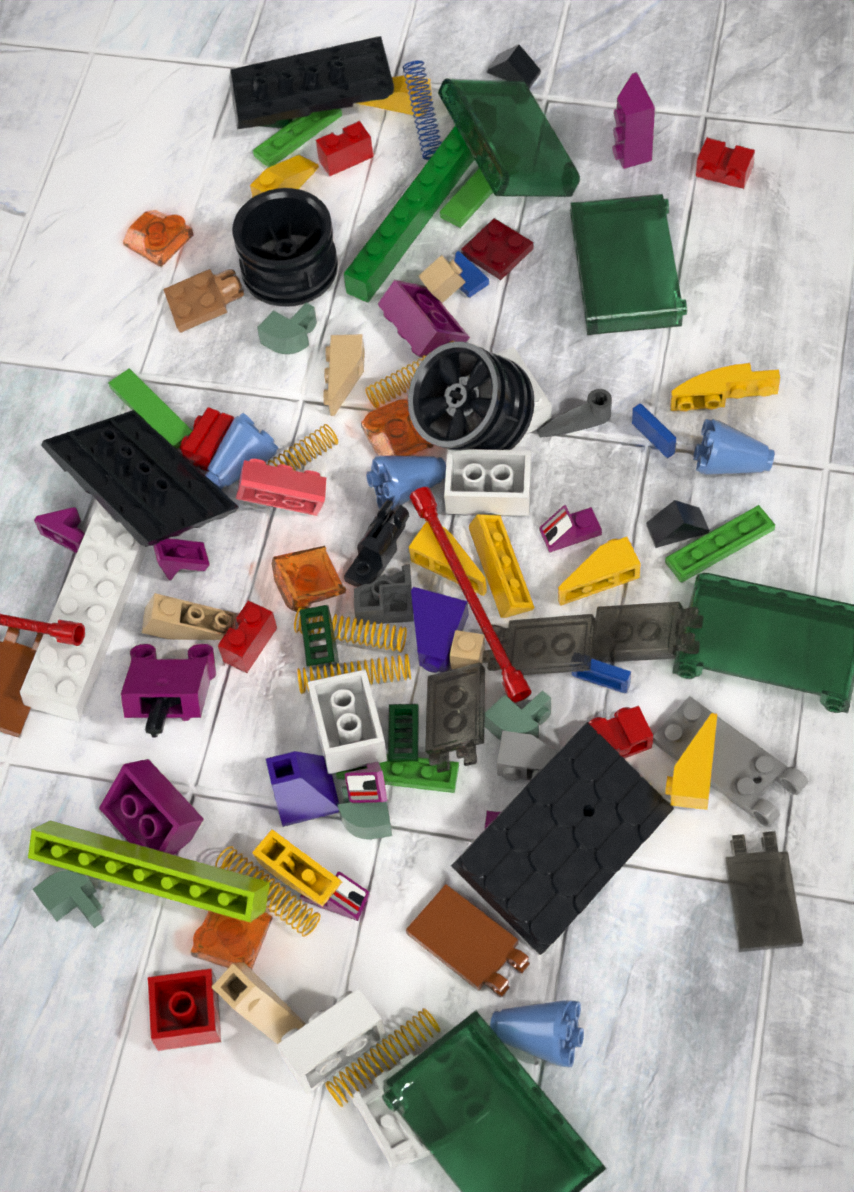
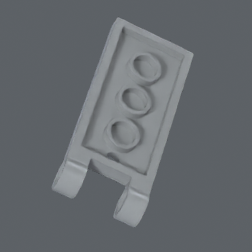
[653,696,808,827]

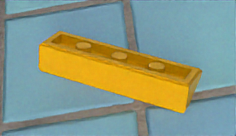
[469,514,535,618]

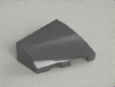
[354,564,414,626]

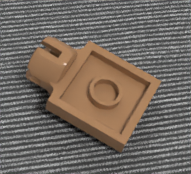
[163,269,244,333]

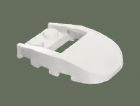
[353,1041,497,1168]

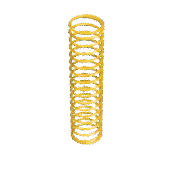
[365,341,455,409]
[266,424,339,471]
[294,607,407,653]
[297,654,411,694]
[215,846,321,937]
[325,1008,441,1107]

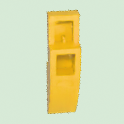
[670,363,780,411]

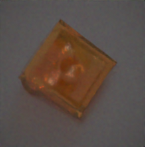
[123,210,194,267]
[361,399,433,456]
[271,545,346,612]
[190,911,273,970]

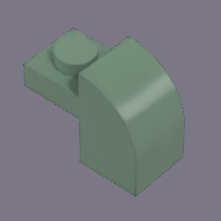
[257,302,317,354]
[484,690,551,741]
[337,786,392,840]
[33,870,104,928]

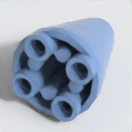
[205,413,279,490]
[693,419,775,475]
[366,455,446,510]
[490,1000,584,1068]

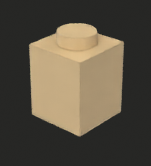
[419,255,466,303]
[449,630,485,677]

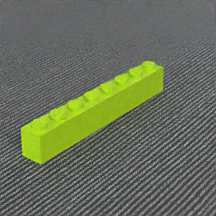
[28,820,270,922]

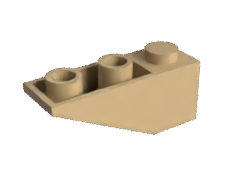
[323,334,365,416]
[141,593,236,640]
[212,962,306,1044]

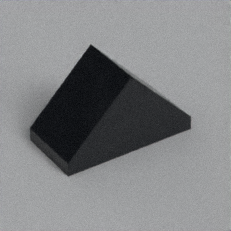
[487,44,541,89]
[646,500,709,548]

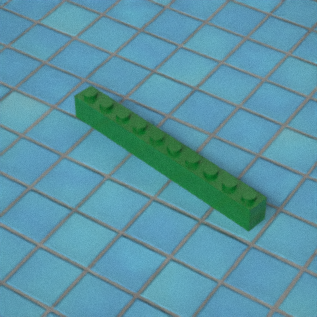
[343,101,496,303]

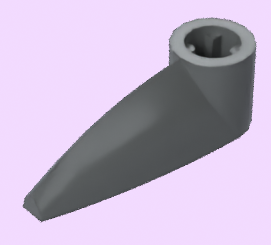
[537,389,612,438]

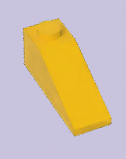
[356,74,432,117]
[250,155,319,198]
[409,521,487,596]
[558,537,641,606]
[665,713,717,810]
[252,829,342,907]

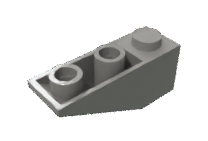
[496,731,557,781]

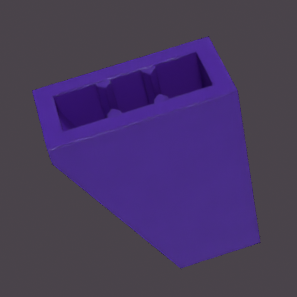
[411,587,469,674]

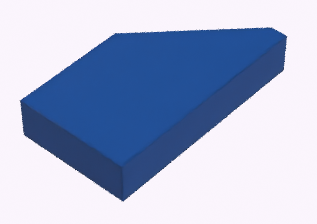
[455,251,489,298]

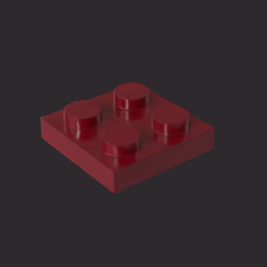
[461,218,534,280]

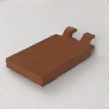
[0,627,44,738]
[406,884,530,998]

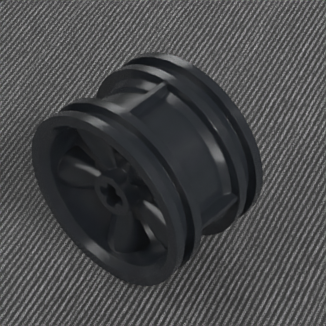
[232,188,338,307]
[408,342,534,451]

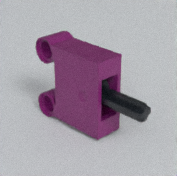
[121,644,216,738]

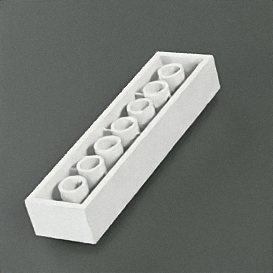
[20,502,148,722]

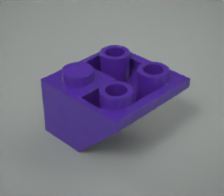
[266,751,339,827]

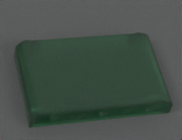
[438,78,580,197]
[570,194,687,335]
[672,573,854,713]
[382,1010,607,1192]

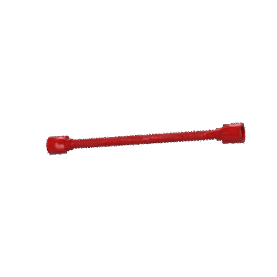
[409,487,532,703]
[0,614,85,646]

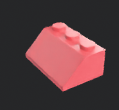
[236,459,327,516]

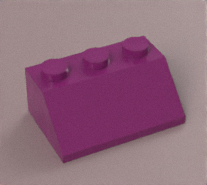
[612,72,655,169]
[378,280,470,358]
[99,759,204,855]

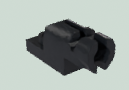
[344,500,410,587]

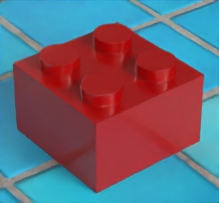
[148,969,222,1051]

